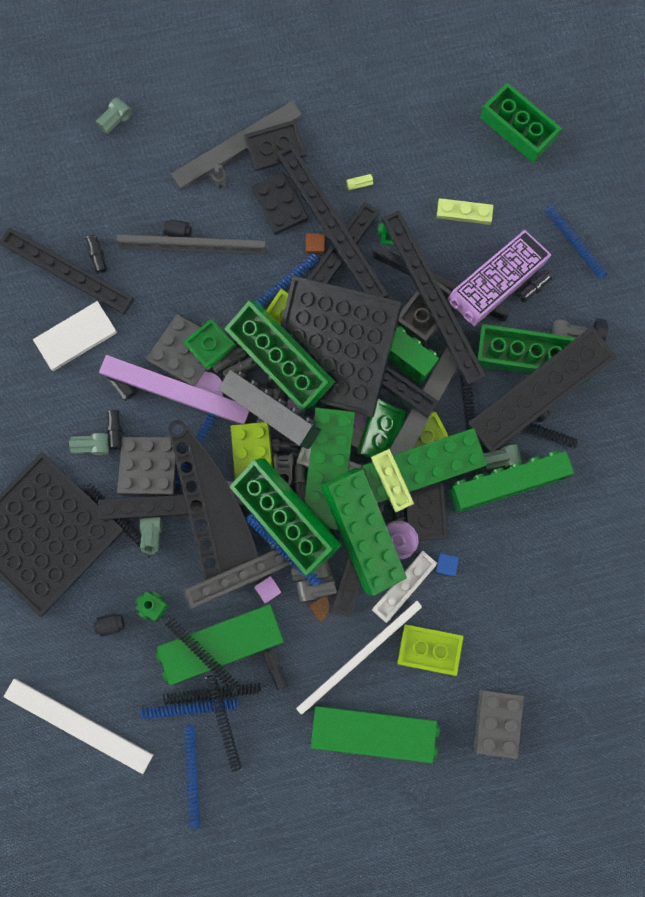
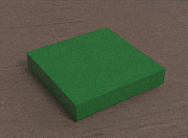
[183,318,237,371]

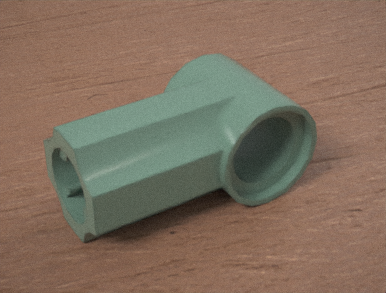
[95,97,133,134]
[69,433,109,455]
[483,444,522,471]
[140,517,163,555]

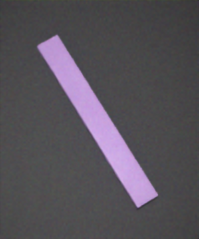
[99,355,249,425]

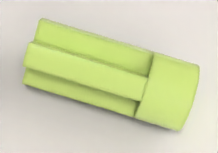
[346,174,373,190]

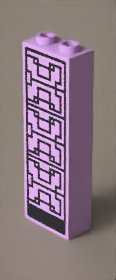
[447,230,551,326]

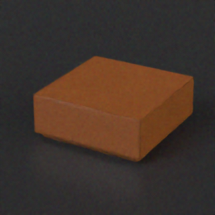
[306,234,325,254]

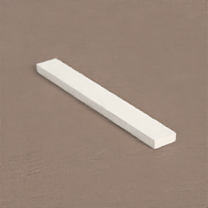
[296,601,422,714]
[4,679,154,774]

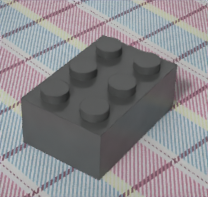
[397,281,454,347]
[473,689,524,759]

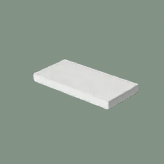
[33,301,117,371]

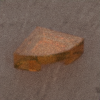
[310,596,329,623]

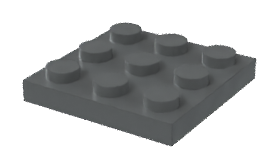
[146,314,206,387]
[117,437,179,495]

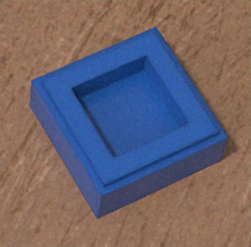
[435,553,459,577]

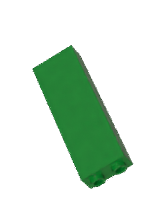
[156,604,284,685]
[311,705,440,763]

